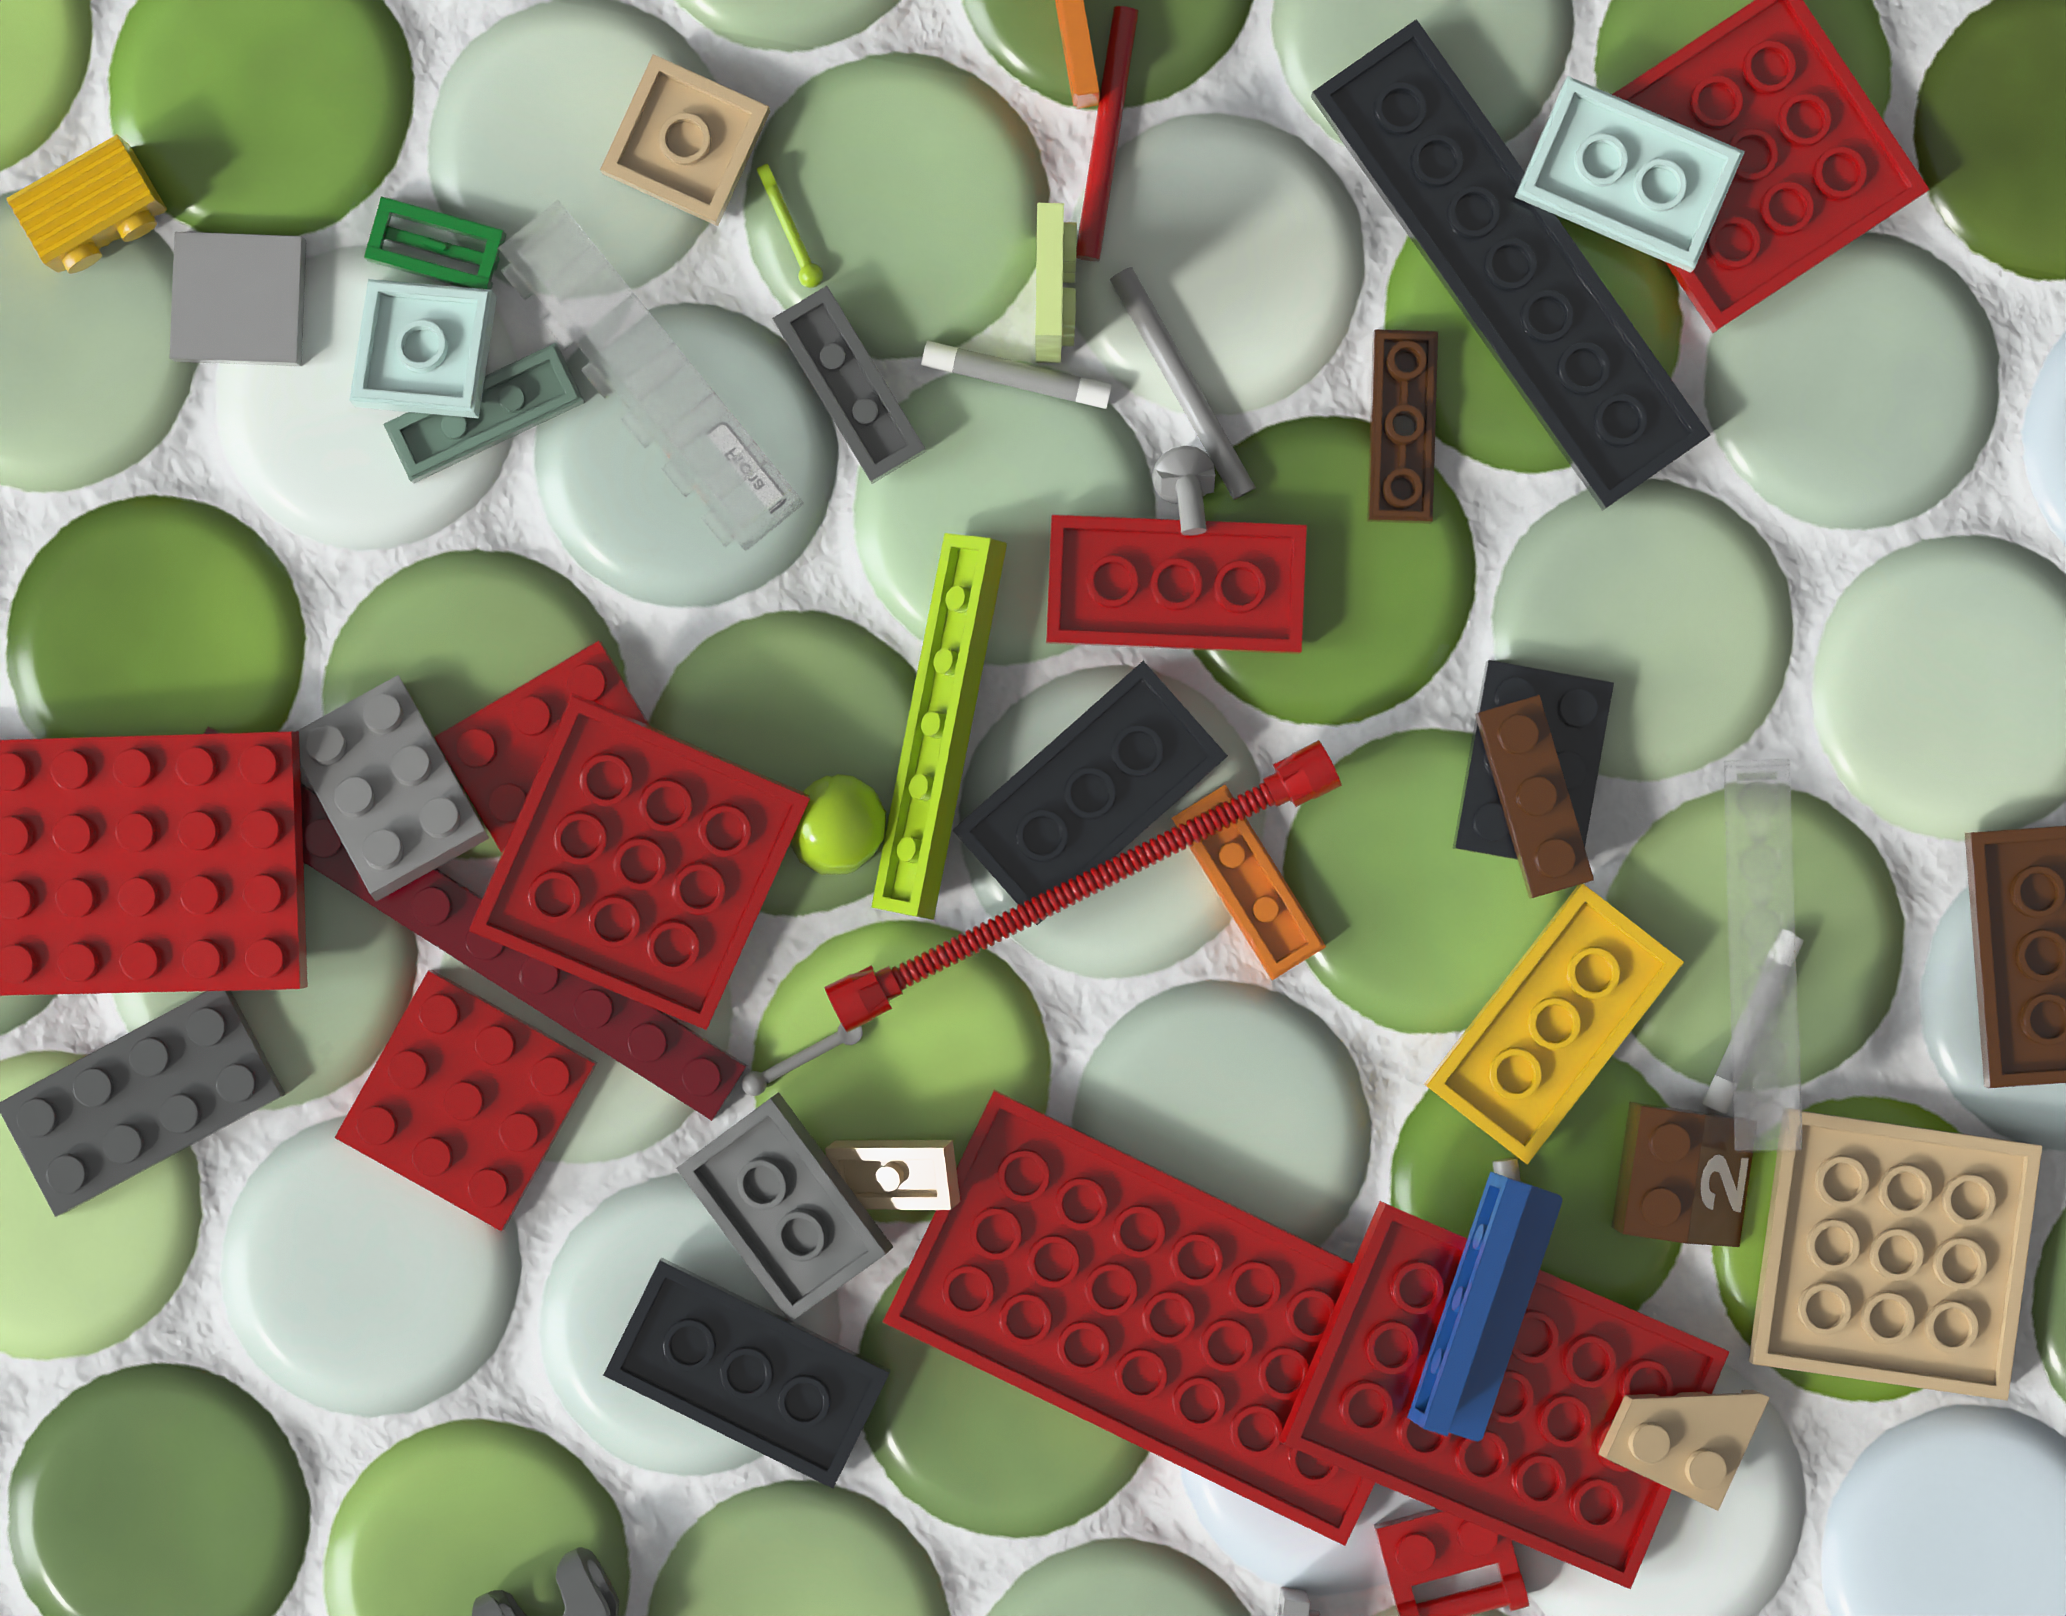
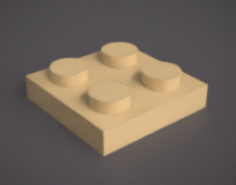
[600,54,771,226]

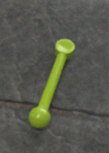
[756,163,823,288]

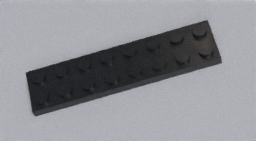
[1311,19,1710,511]

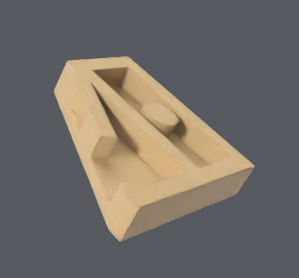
[1598,1390,1770,1511]

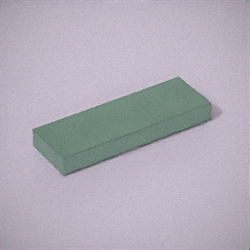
[383,343,585,484]

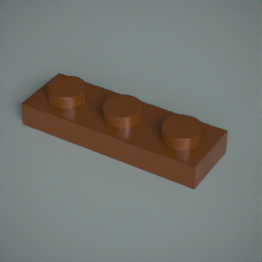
[1475,695,1594,898]

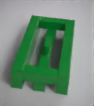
[364,196,507,290]

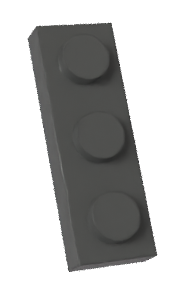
[772,285,926,484]

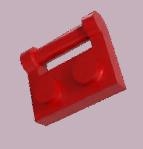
[1374,1508,1529,1616]

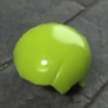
[790,774,886,875]

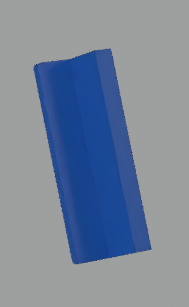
[1407,1171,1562,1441]

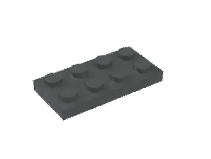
[0,991,286,1217]

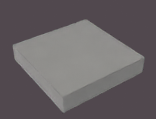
[169,232,306,366]

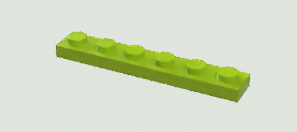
[871,533,1007,920]

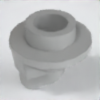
[1152,446,1215,535]

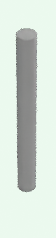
[1110,267,1256,500]

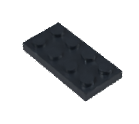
[952,661,1228,925]
[603,1258,891,1488]

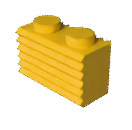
[6,134,167,274]

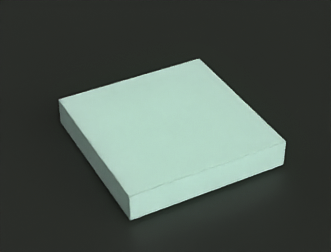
[349,279,497,418]

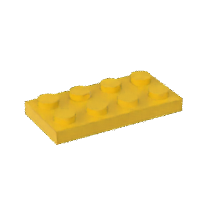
[1424,884,1684,1165]

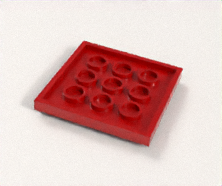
[1612,0,1930,333]
[469,693,810,1030]

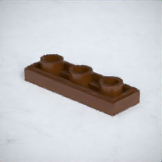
[1367,329,1438,524]

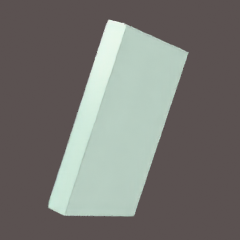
[1515,76,1745,272]

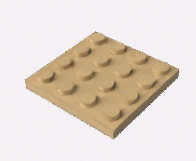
[1749,1108,2042,1401]

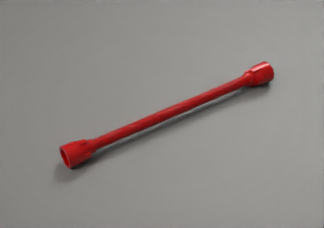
[824,740,1342,1033]

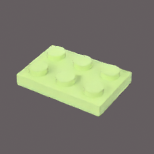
[1035,203,1077,363]

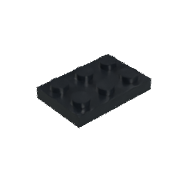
[1453,660,1614,860]

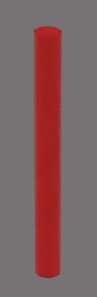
[1076,6,1139,261]

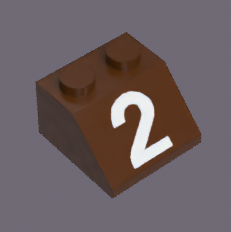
[1611,1102,1758,1247]

